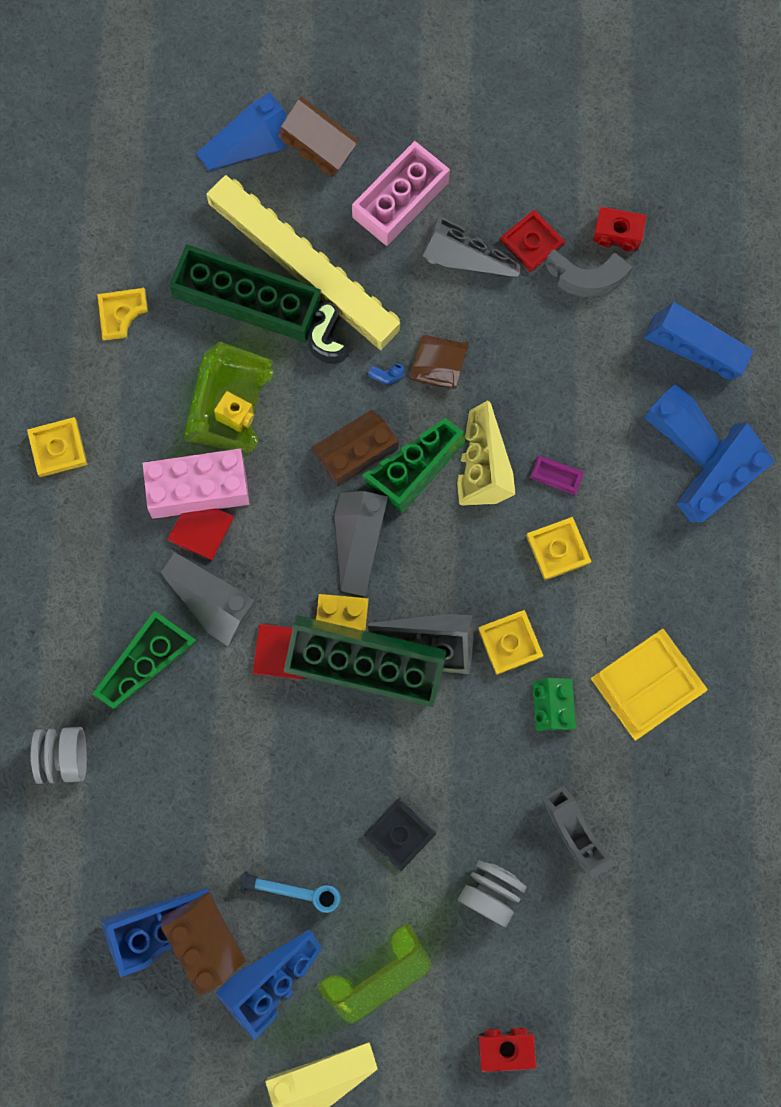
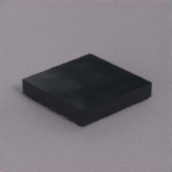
[364,798,437,872]

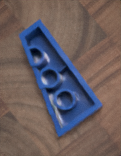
[643,302,754,380]
[677,423,775,522]

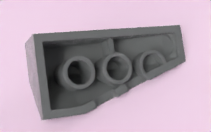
[160,552,257,647]

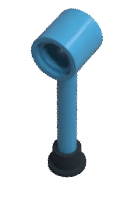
[240,871,341,913]

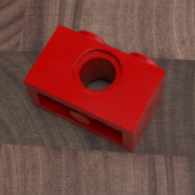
[592,207,647,251]
[478,1027,536,1072]

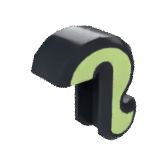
[308,302,348,364]

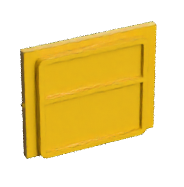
[590,629,708,741]

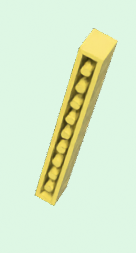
[206,175,400,350]

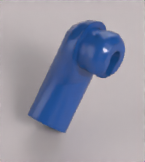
[368,364,404,385]

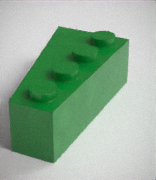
[363,418,465,514]
[93,611,196,710]

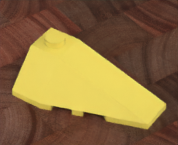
[457,401,515,506]
[265,1042,378,1107]

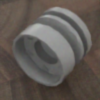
[30,727,87,784]
[457,860,527,928]

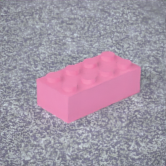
[352,141,450,246]
[143,449,250,519]

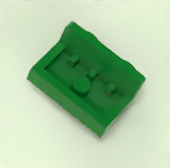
[533,678,576,732]

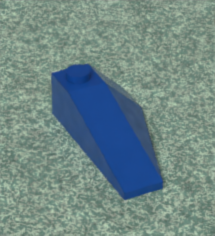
[196,92,287,171]
[645,384,721,467]
[101,888,209,977]
[216,930,322,1040]

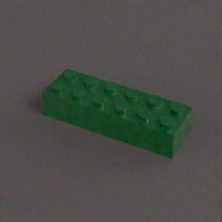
[169,244,322,343]
[284,615,446,707]

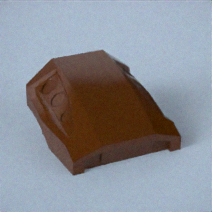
[410,335,469,389]

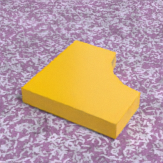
[97,288,148,341]

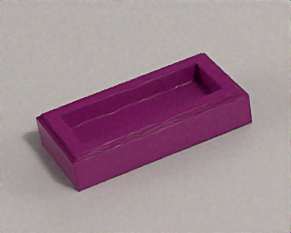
[530,455,584,495]

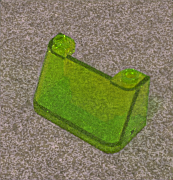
[184,341,273,453]
[317,922,431,1023]

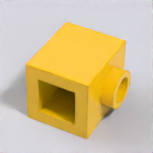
[214,391,254,433]

